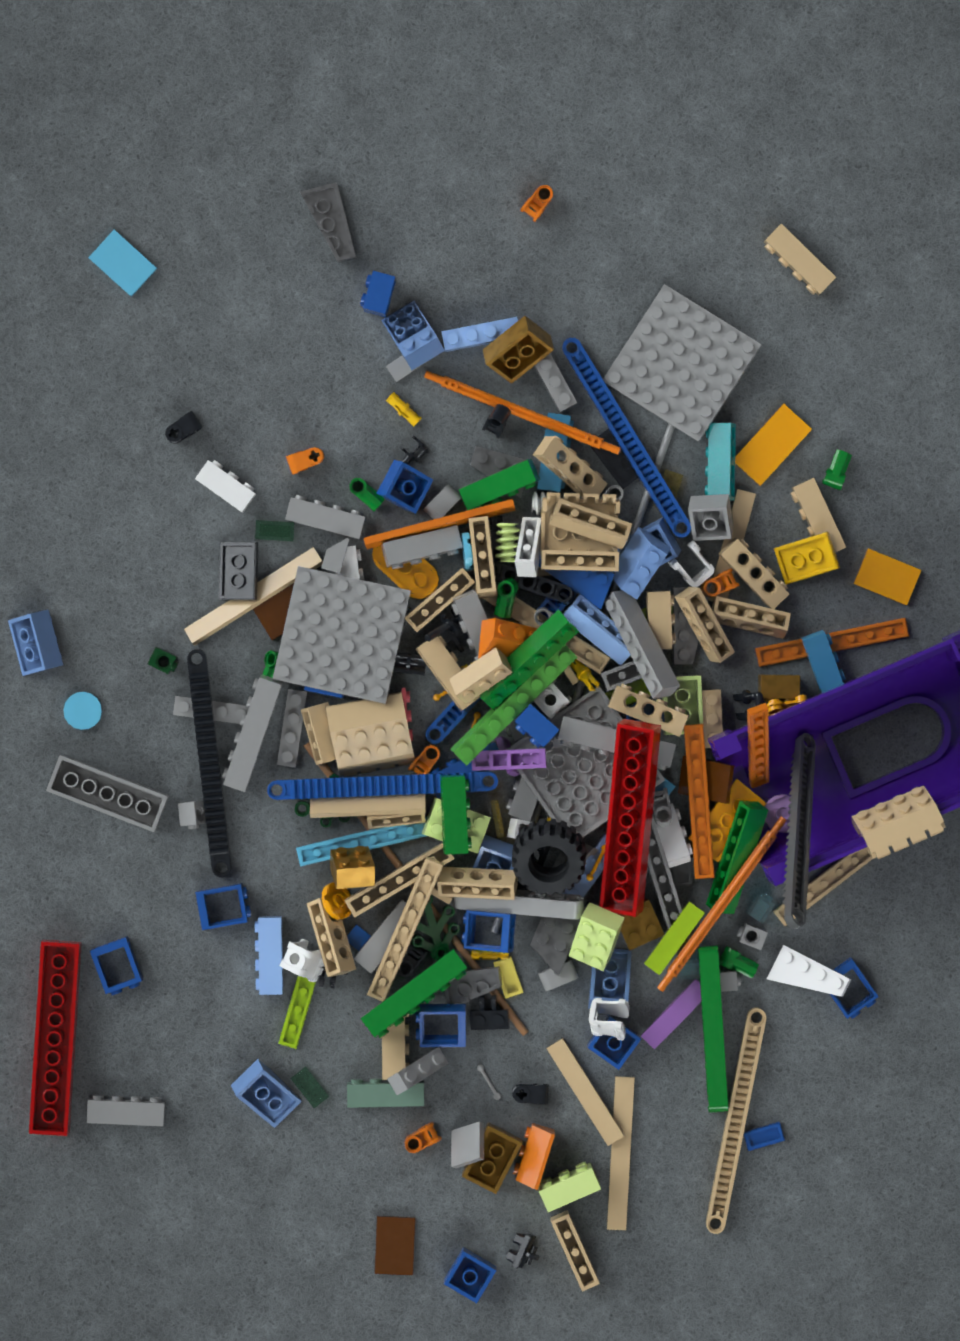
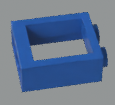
[195,883,251,930]
[462,910,516,953]
[90,936,143,996]
[830,958,878,1019]
[416,1004,466,1047]

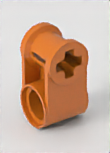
[520,185,553,222]
[286,447,324,475]
[701,568,740,597]
[408,744,441,774]
[404,1122,442,1153]

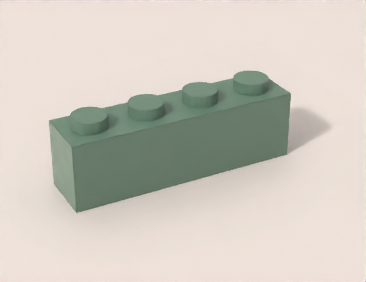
[347,1078,424,1108]

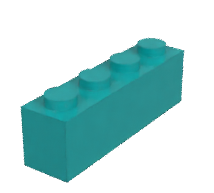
[705,423,736,501]

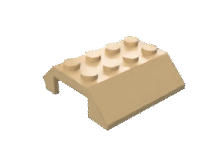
[540,492,620,572]
[326,692,415,777]
[852,786,946,859]

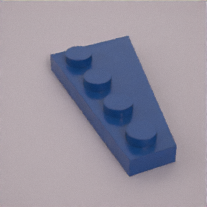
[539,558,615,610]

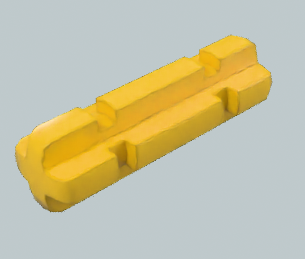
[471,949,509,960]

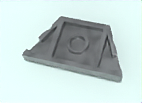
[530,907,586,976]

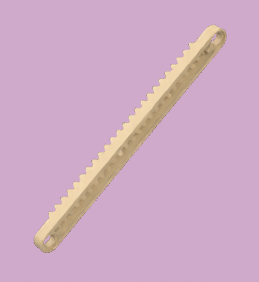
[706,1007,766,1234]

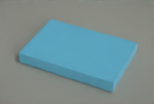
[88,230,157,297]

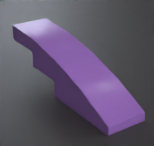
[472,748,547,771]
[641,979,701,1049]

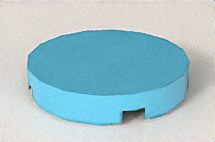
[461,532,473,571]
[63,692,102,730]

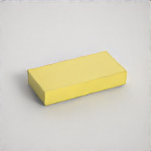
[493,956,524,999]

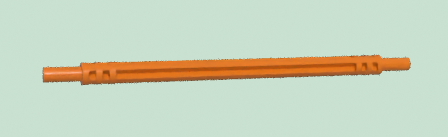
[424,371,621,455]
[657,816,787,992]

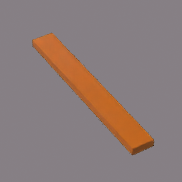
[364,499,516,549]
[755,618,909,667]
[747,703,769,788]
[684,724,714,879]

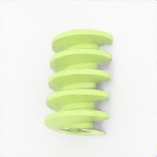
[495,523,520,562]

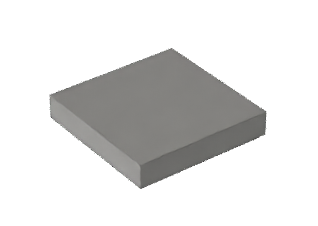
[451,1121,484,1168]

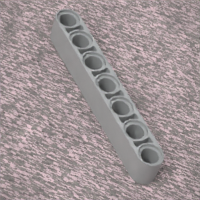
[453,890,584,920]

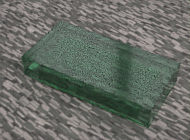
[255,520,295,542]
[290,1066,329,1108]

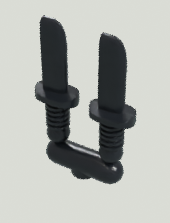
[733,690,765,722]

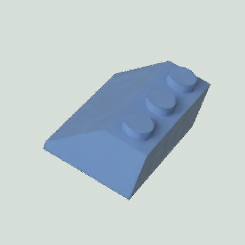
[610,527,671,599]
[8,610,63,676]

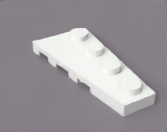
[767,945,851,997]

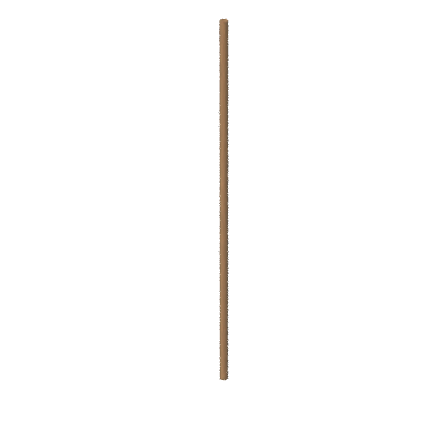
[304,742,529,1036]

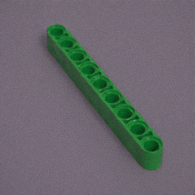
[698,946,728,1113]

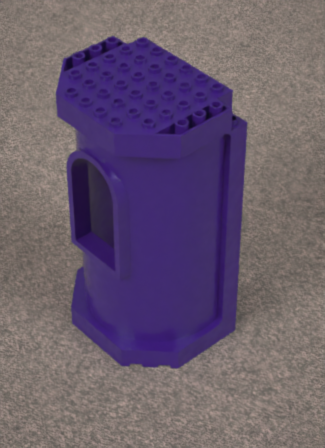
[707,630,960,886]

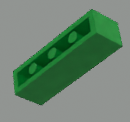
[459,458,541,511]
[440,775,472,855]

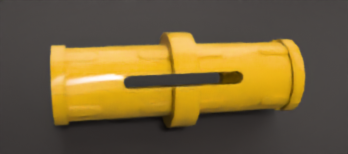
[386,392,422,427]
[569,659,599,691]

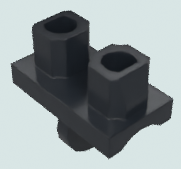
[393,653,426,676]
[506,1233,540,1269]

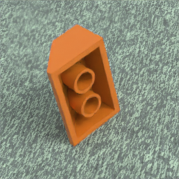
[478,618,538,659]
[513,1123,555,1190]

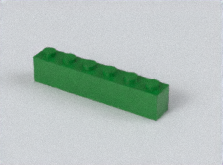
[479,609,579,710]
[706,800,769,914]
[360,949,468,1039]

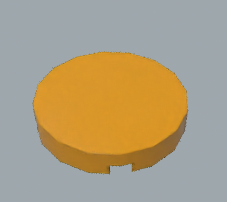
[322,882,351,920]

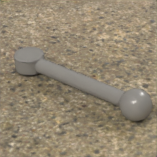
[477,1064,501,1100]

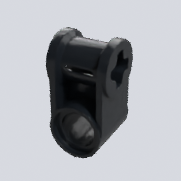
[482,404,511,439]
[165,411,203,444]
[398,941,429,977]
[512,1083,549,1104]

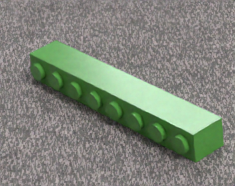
[450,645,577,766]

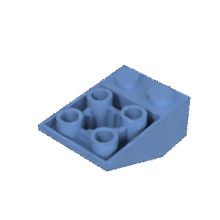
[381,301,445,370]

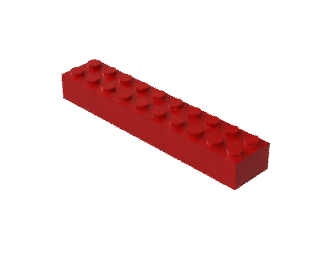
[600,719,661,917]
[29,939,82,1136]

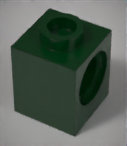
[147,647,179,674]

